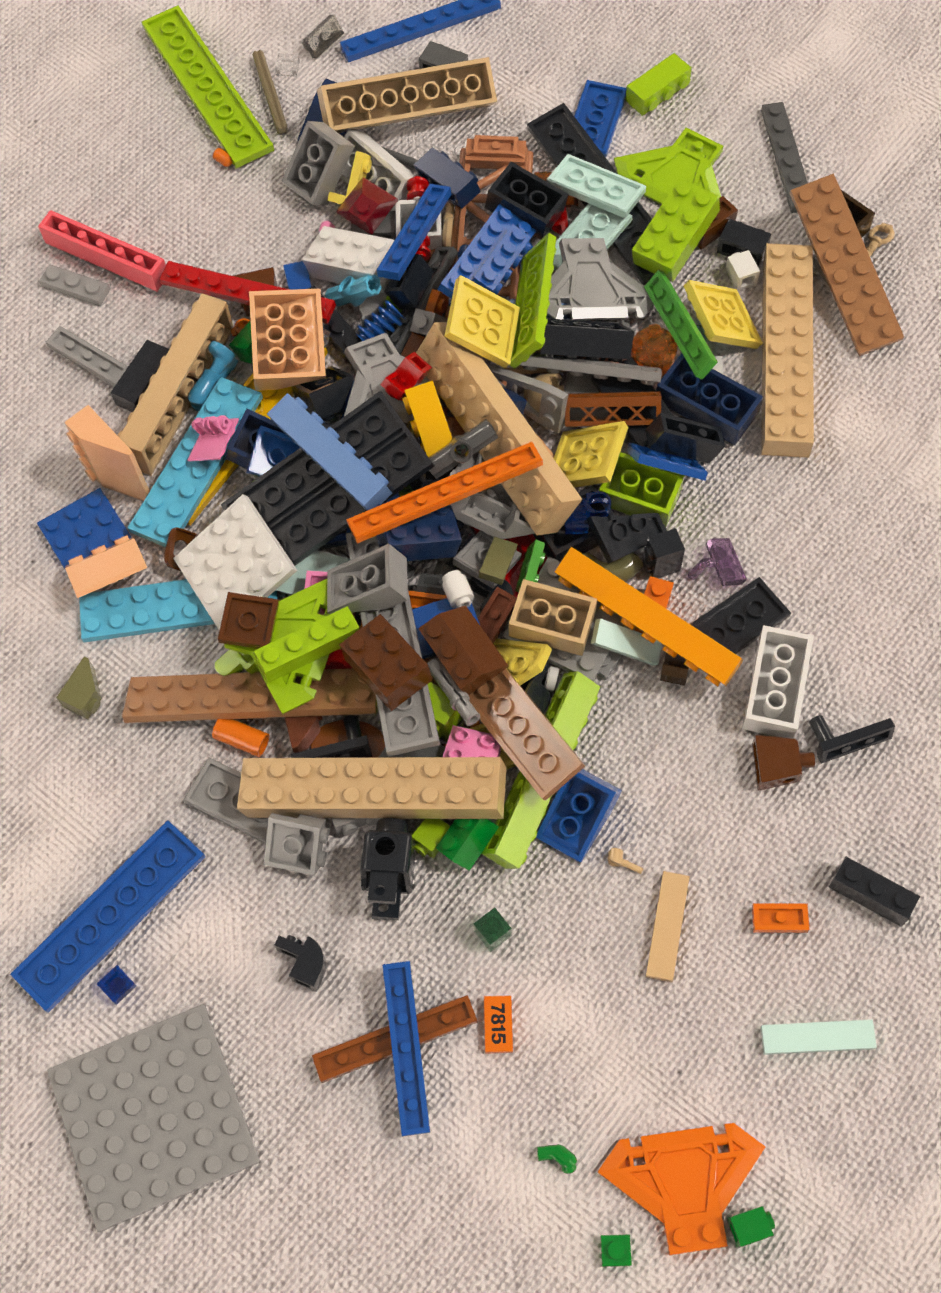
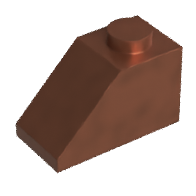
[285,716,323,753]

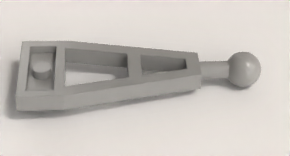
[486,363,568,433]

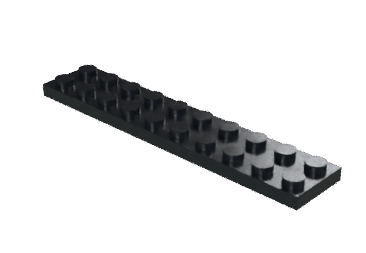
[527,103,654,286]

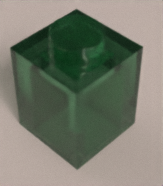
[473,907,512,952]

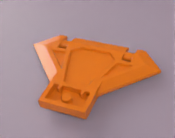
[598,1123,766,1256]

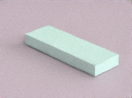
[591,618,662,666]

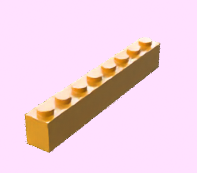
[555,547,743,687]

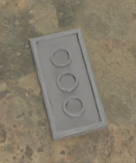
[183,757,268,844]

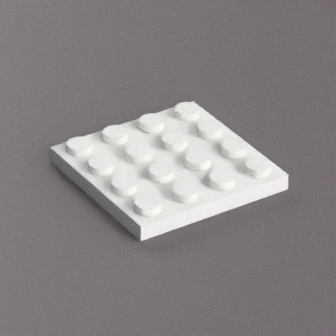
[173,494,298,630]

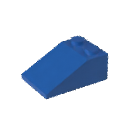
[536,769,622,863]

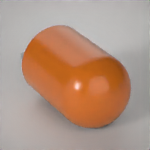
[213,148,232,167]

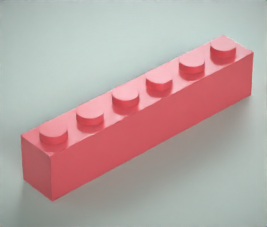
[38,210,166,292]

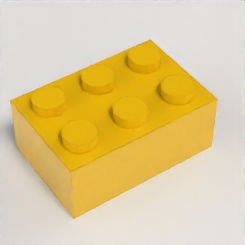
[402,380,457,457]

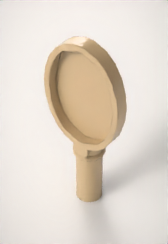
[442,202,454,247]

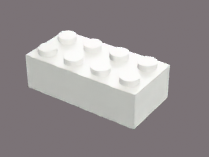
[302,226,394,293]
[742,625,814,739]

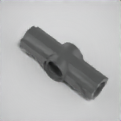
[429,419,498,479]

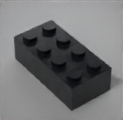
[535,318,634,363]

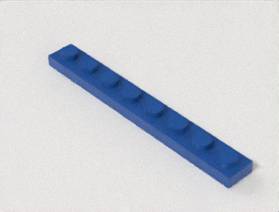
[340,0,501,63]

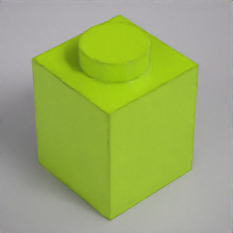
[412,819,450,859]

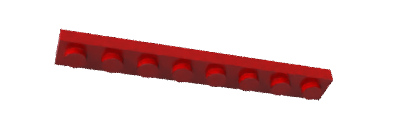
[159,261,336,324]

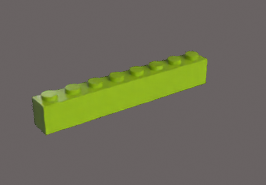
[482,671,600,869]

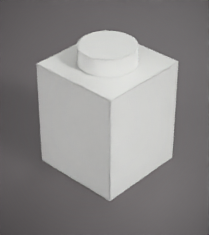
[725,250,760,291]

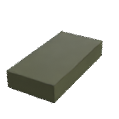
[478,537,518,585]

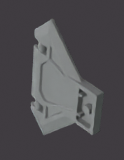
[547,238,654,320]
[344,333,447,424]

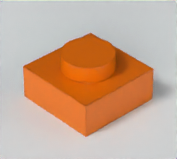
[425,289,448,316]

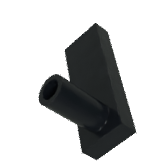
[291,715,373,758]
[809,715,895,764]

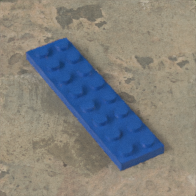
[10,820,206,1013]

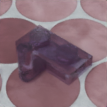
[688,538,747,586]

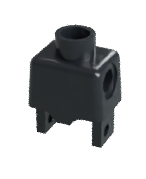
[360,818,415,921]

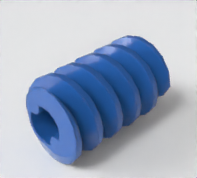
[357,300,405,341]

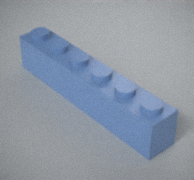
[267,393,392,511]

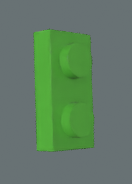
[515,539,545,592]

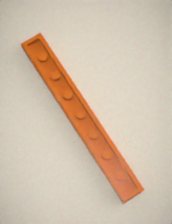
[346,442,543,544]

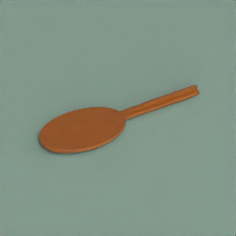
[310,720,447,758]

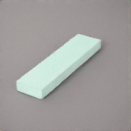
[761,1019,877,1055]

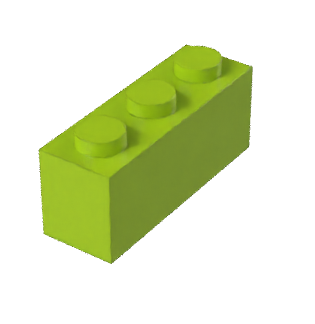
[625,53,692,116]

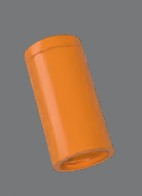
[212,719,270,757]

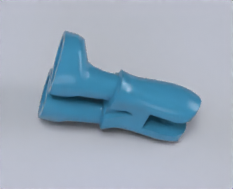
[188,341,238,412]

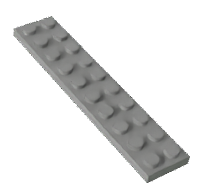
[346,532,440,757]

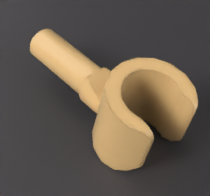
[608,848,643,874]

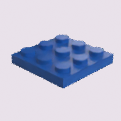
[37,488,132,570]

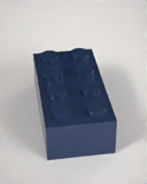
[656,353,763,445]

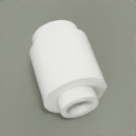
[442,570,474,608]

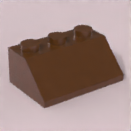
[418,606,509,695]

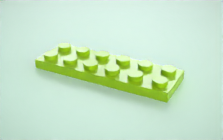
[509,233,556,369]

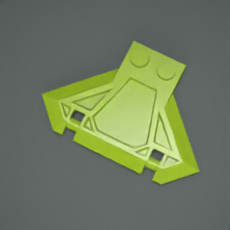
[614,128,723,205]
[224,579,330,715]

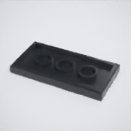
[591,357,674,448]
[690,577,791,654]

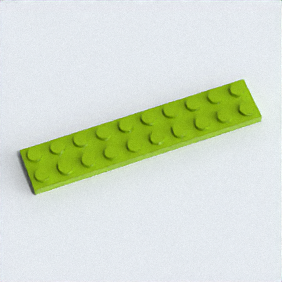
[141,5,275,168]

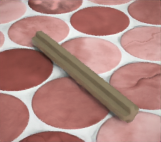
[252,50,288,135]

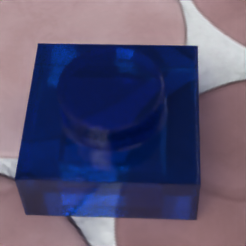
[97,965,137,1005]

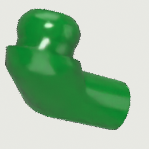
[537,1144,577,1174]

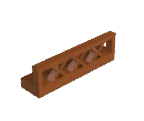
[565,392,661,427]

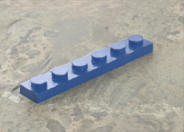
[377,184,451,281]
[382,961,430,1137]

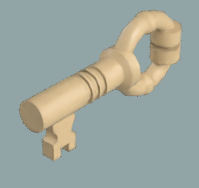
[866,223,895,257]

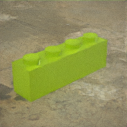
[254,606,360,683]

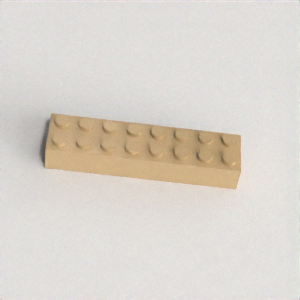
[317,57,497,133]
[117,294,234,476]

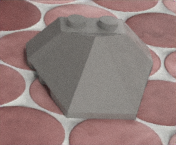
[448,451,535,539]

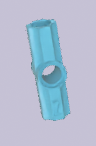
[325,274,382,307]

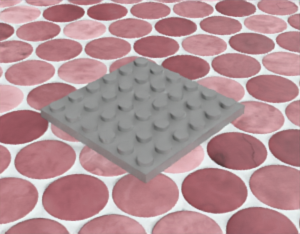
[47,1004,261,1232]

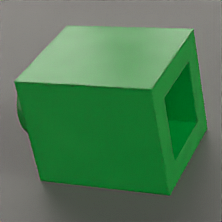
[727,1206,775,1249]

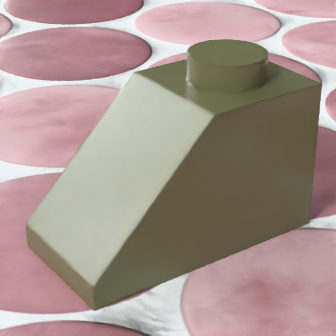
[56,656,102,720]

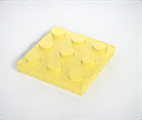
[444,275,520,368]
[683,280,763,349]
[553,421,628,488]

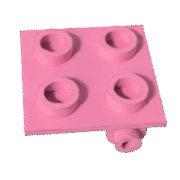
[187,415,239,462]
[443,725,501,757]

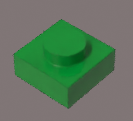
[600,1235,632,1267]

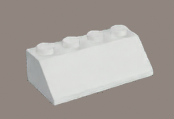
[340,129,415,211]

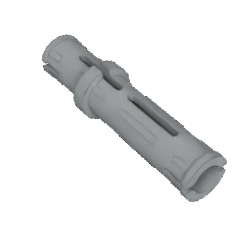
[427,658,480,726]

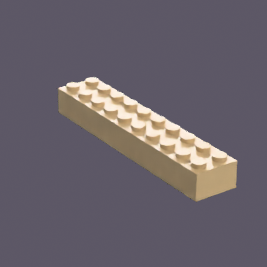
[761,243,814,458]
[416,322,582,536]
[237,757,506,819]

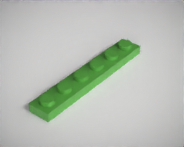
[644,270,718,379]

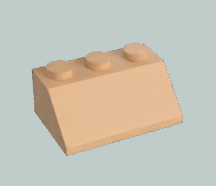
[65,535,147,598]

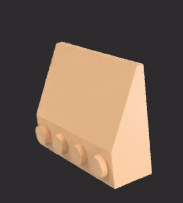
[249,289,326,391]
[64,405,150,501]

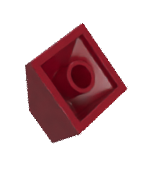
[336,177,398,235]

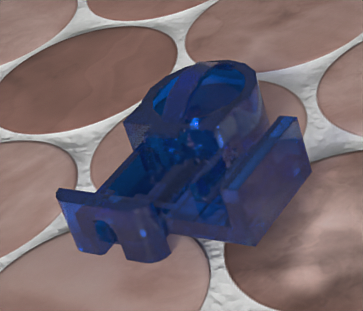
[565,491,611,534]

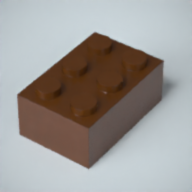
[339,614,433,711]

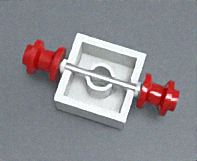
[396,176,442,261]

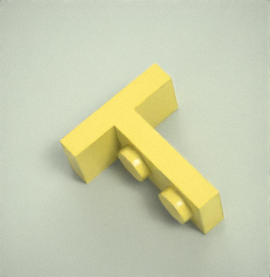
[327,151,372,205]

